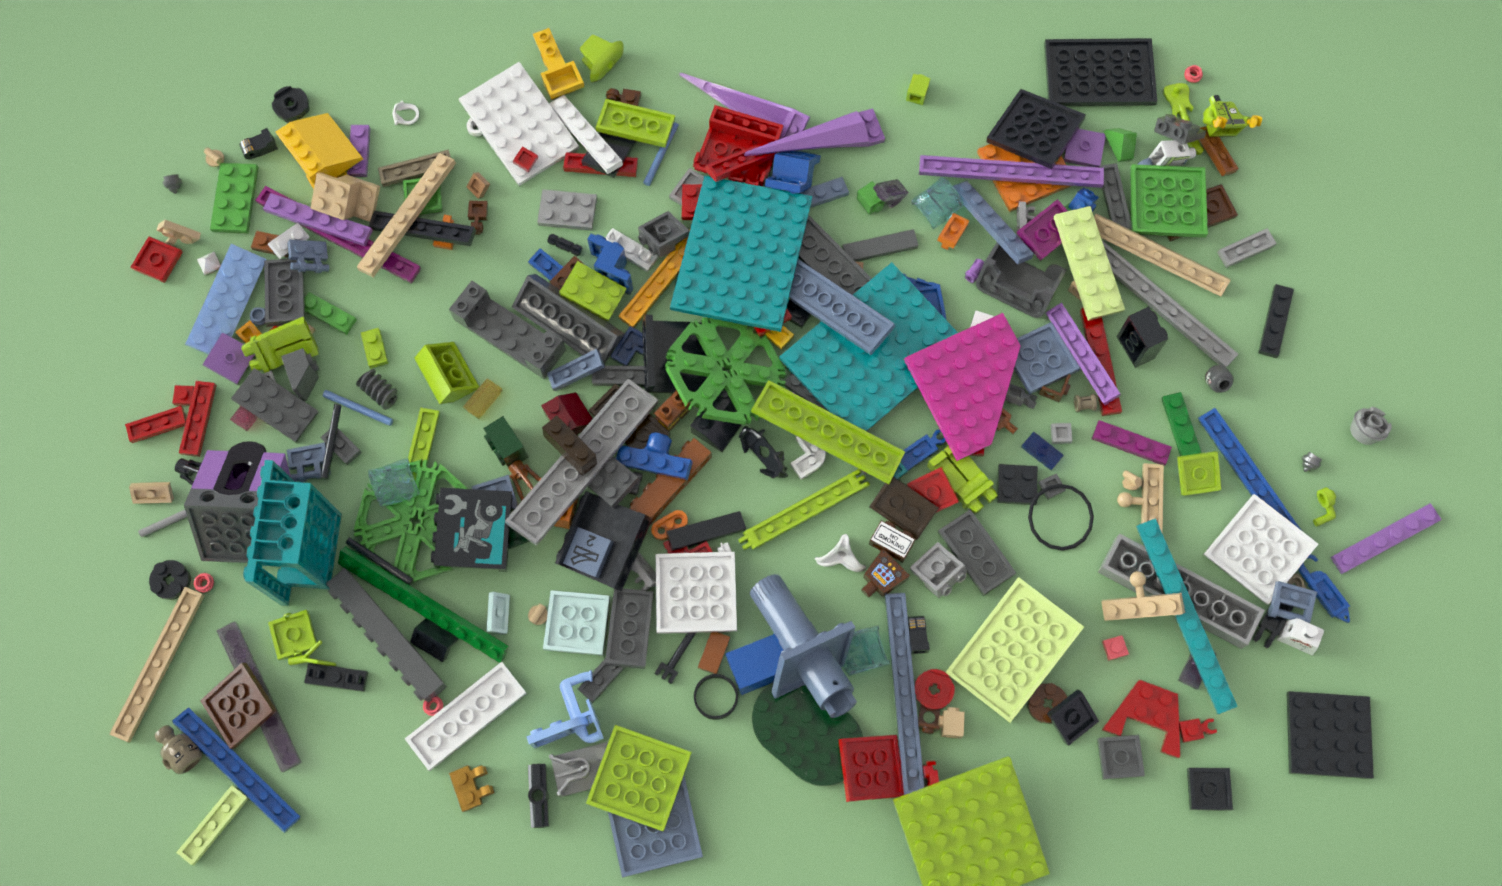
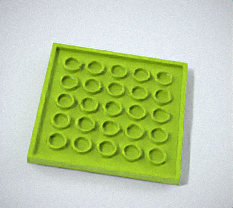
[893,756,1050,886]

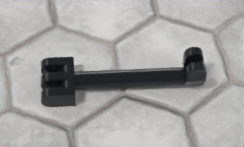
[654,633,696,684]

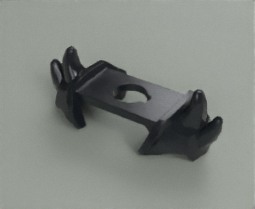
[739,426,788,478]

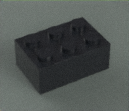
[1116,306,1168,368]

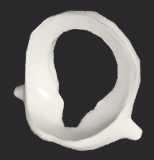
[392,101,419,125]

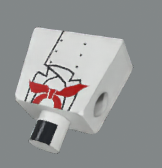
[1276,618,1324,655]

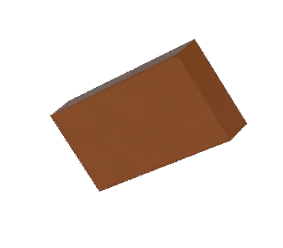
[698,632,730,674]

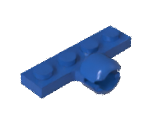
[616,433,693,480]

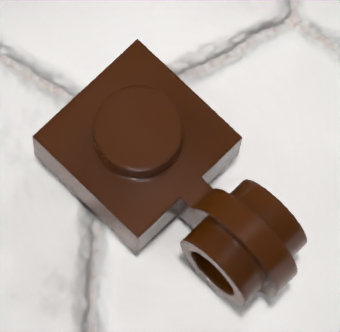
[606,88,641,106]
[468,200,488,235]

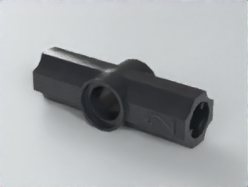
[528,764,549,828]

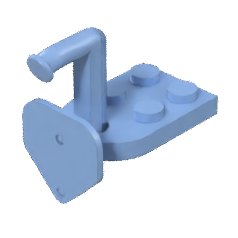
[526,670,604,749]

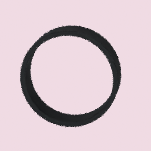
[694,674,738,720]

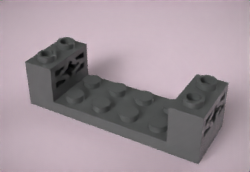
[449,280,566,379]

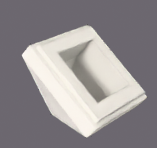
[197,252,221,275]

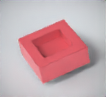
[1102,635,1129,661]

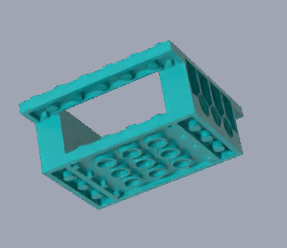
[243,460,342,606]

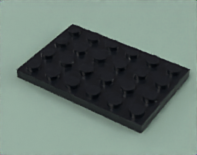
[1044,38,1158,106]

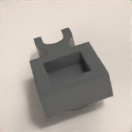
[1005,384,1038,409]

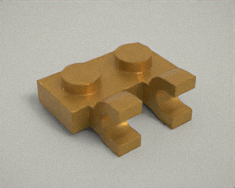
[449,765,495,812]

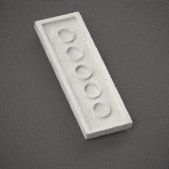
[405,662,527,771]

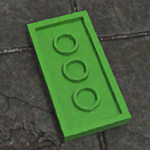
[210,163,259,234]

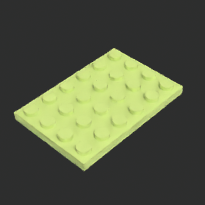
[946,577,1084,723]

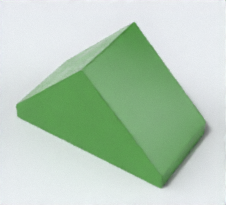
[1103,128,1137,162]

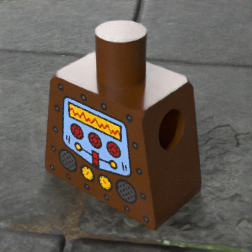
[861,549,910,598]

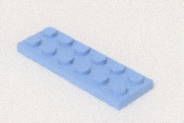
[185,244,267,355]

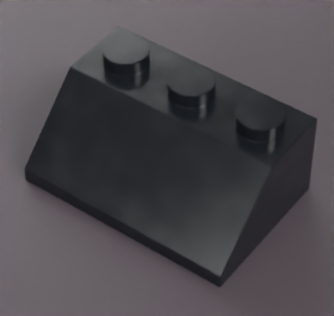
[690,388,742,453]

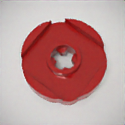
[914,669,955,710]
[922,760,939,787]

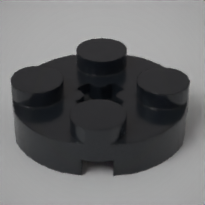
[272,86,310,123]
[149,560,191,600]

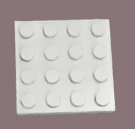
[1203,494,1318,605]
[656,552,737,634]

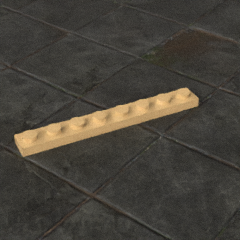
[357,153,456,278]
[1094,213,1231,296]
[109,587,205,743]

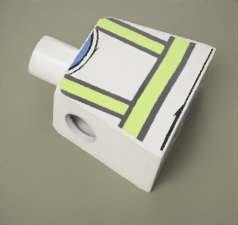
[1148,140,1196,166]

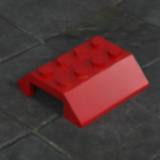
[693,105,784,187]

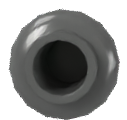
[1205,365,1234,393]

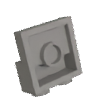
[910,542,967,598]

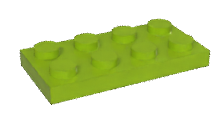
[595,99,675,148]

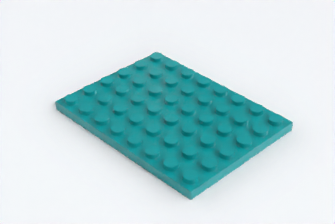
[670,176,812,332]
[779,262,958,431]

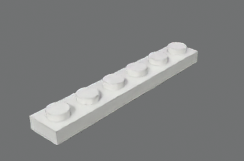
[549,95,623,174]

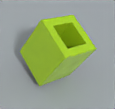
[906,73,931,105]

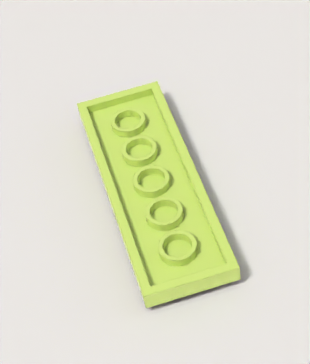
[1054,206,1125,321]

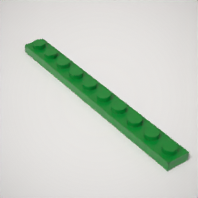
[338,546,509,663]

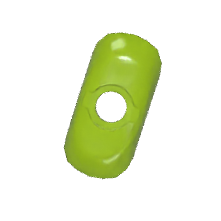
[580,34,624,83]

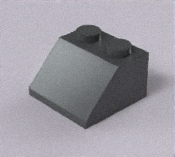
[281,348,319,402]

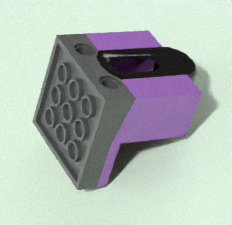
[184,441,291,563]

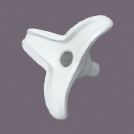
[815,534,866,572]

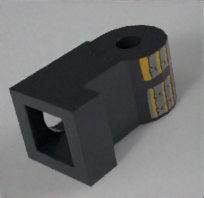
[239,128,278,160]
[908,616,930,654]

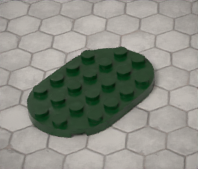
[752,682,863,786]

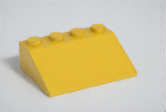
[276,113,363,185]

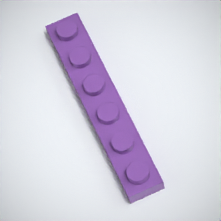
[263,193,373,246]
[1046,303,1121,405]
[1330,503,1442,574]

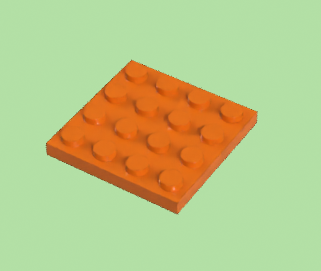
[977,144,1071,212]

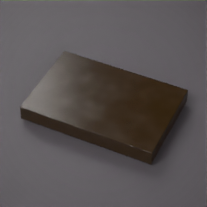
[869,476,939,540]

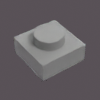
[1050,423,1072,444]

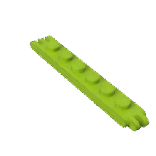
[738,469,870,550]

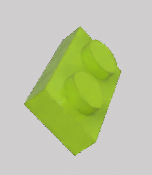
[360,327,389,369]

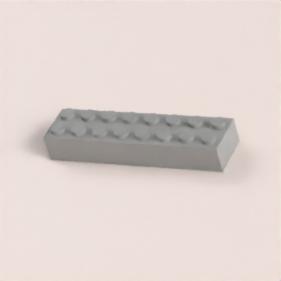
[1098,534,1265,649]

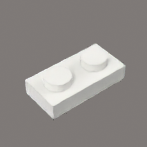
[268,223,310,259]

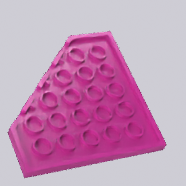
[904,313,1021,461]

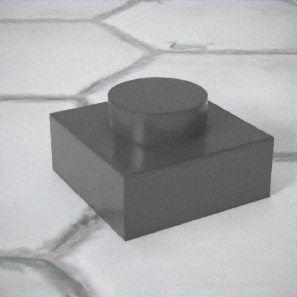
[1038,473,1066,500]

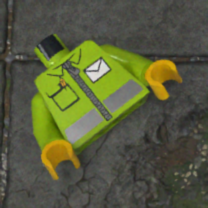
[1203,95,1262,137]

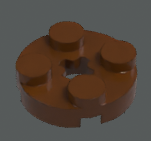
[1027,683,1067,724]

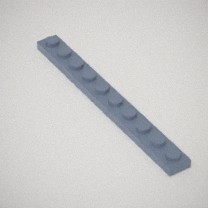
[885,593,925,795]

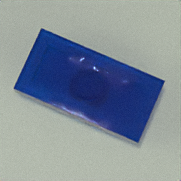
[1021,431,1064,471]

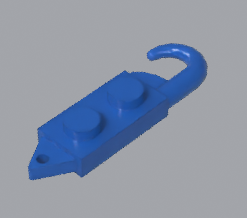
[1298,554,1350,623]

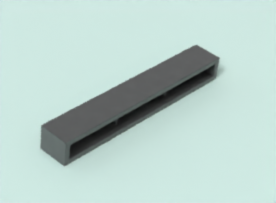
[326,568,447,703]

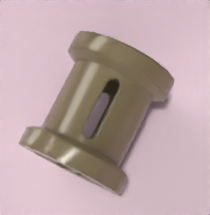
[1074,394,1097,412]

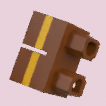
[654,390,691,432]

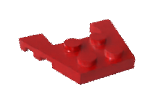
[1102,680,1180,759]

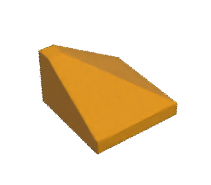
[235,320,262,344]

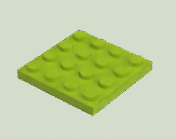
[586,725,692,832]

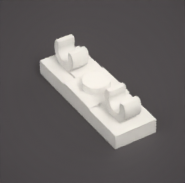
[605,228,658,272]

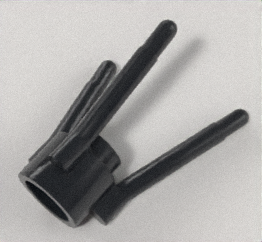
[175,458,202,485]

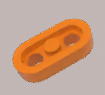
[651,510,688,541]

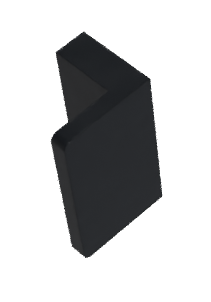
[410,618,459,662]

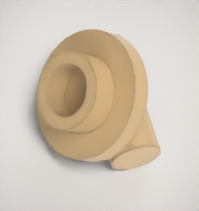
[204,147,224,167]
[1122,470,1142,490]
[528,603,548,625]

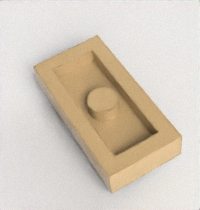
[129,482,174,504]

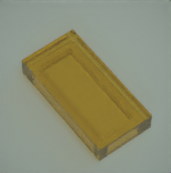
[463,378,503,419]

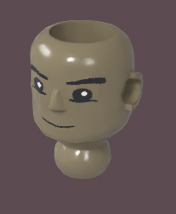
[155,725,202,774]

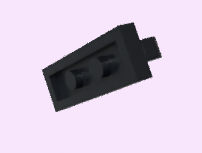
[304,663,368,692]

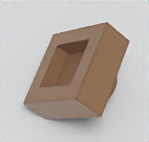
[466,172,490,199]

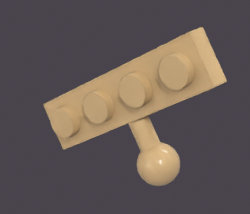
[1117,463,1164,532]
[1101,571,1185,621]

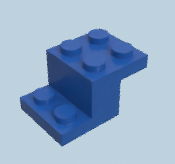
[765,150,821,194]
[587,234,633,295]

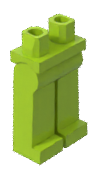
[241,316,319,373]
[927,446,998,514]

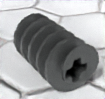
[356,369,398,410]

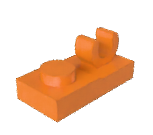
[937,213,969,250]

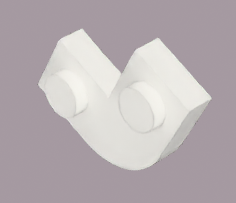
[790,436,826,480]

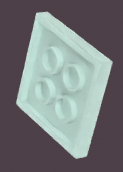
[543,590,610,656]

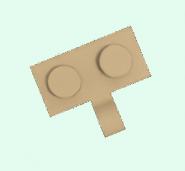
[157,220,201,246]

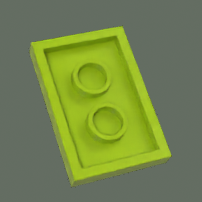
[559,261,627,321]

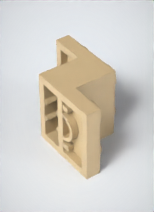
[310,172,380,222]

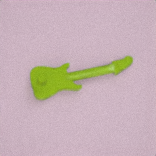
[1163,83,1204,155]

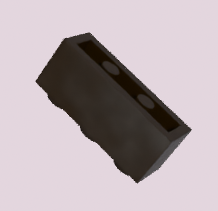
[542,415,597,476]

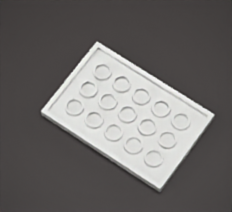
[459,62,579,186]

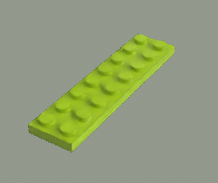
[751,380,905,484]

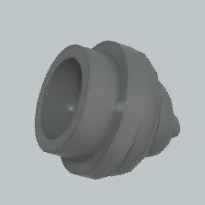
[163,174,182,194]

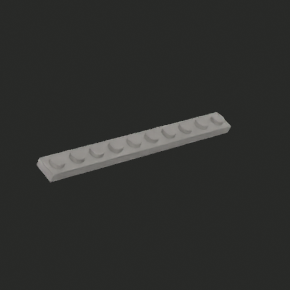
[1102,241,1238,367]

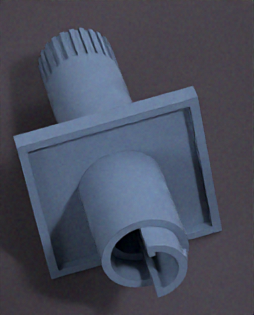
[750,574,857,718]

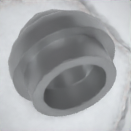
[1302,452,1322,472]

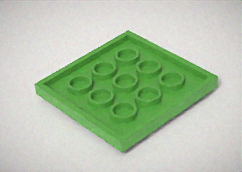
[1130,164,1208,238]

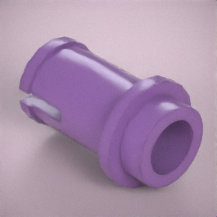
[965,259,984,283]

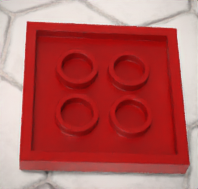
[839,735,904,802]

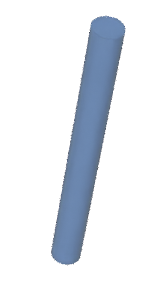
[643,122,679,186]
[323,390,393,426]

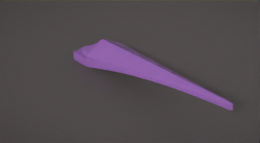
[679,73,810,139]
[744,108,885,156]

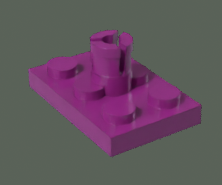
[1016,199,1068,261]

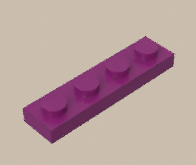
[1092,420,1172,466]

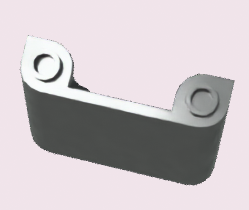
[976,242,1067,318]

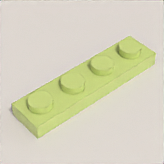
[176,785,249,866]

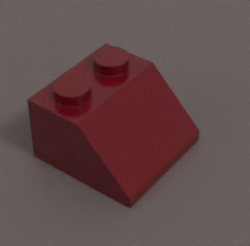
[541,392,593,435]

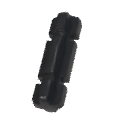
[547,234,583,256]

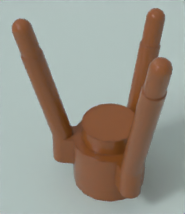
[508,460,540,501]

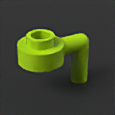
[1313,487,1336,527]

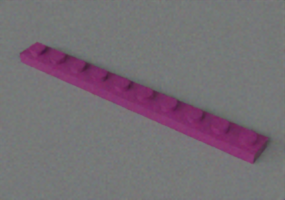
[255,186,421,284]

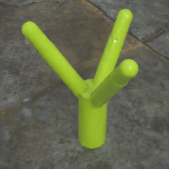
[288,640,336,667]

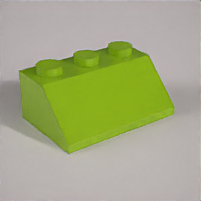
[414,342,480,404]

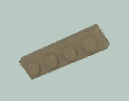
[378,149,454,187]

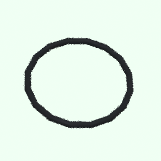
[1028,484,1094,551]

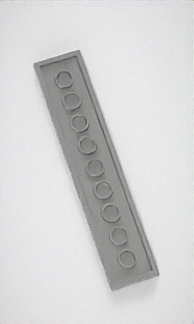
[505,379,658,546]

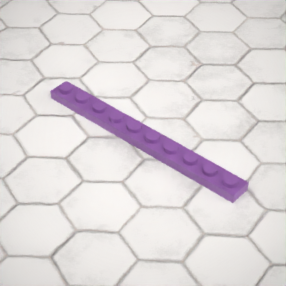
[919,155,1104,188]

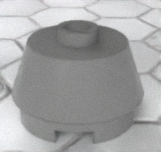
[1350,406,1392,445]

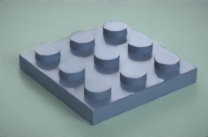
[1014,322,1080,395]

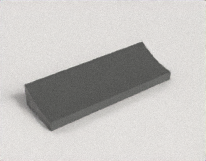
[512,274,625,365]

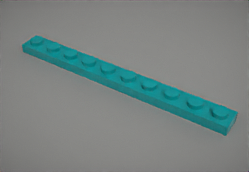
[1136,518,1238,714]

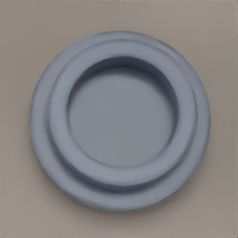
[250,307,265,326]

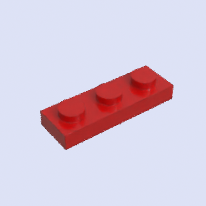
[125,406,186,443]

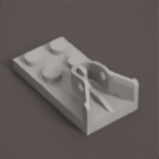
[549,741,609,797]

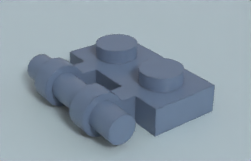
[287,239,329,273]
[287,442,331,482]

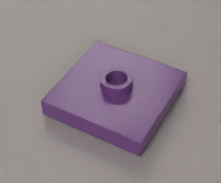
[1064,129,1106,167]
[202,332,255,385]

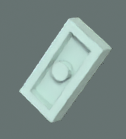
[486,592,510,635]

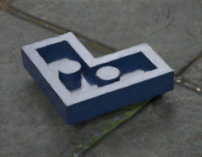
[610,326,643,366]

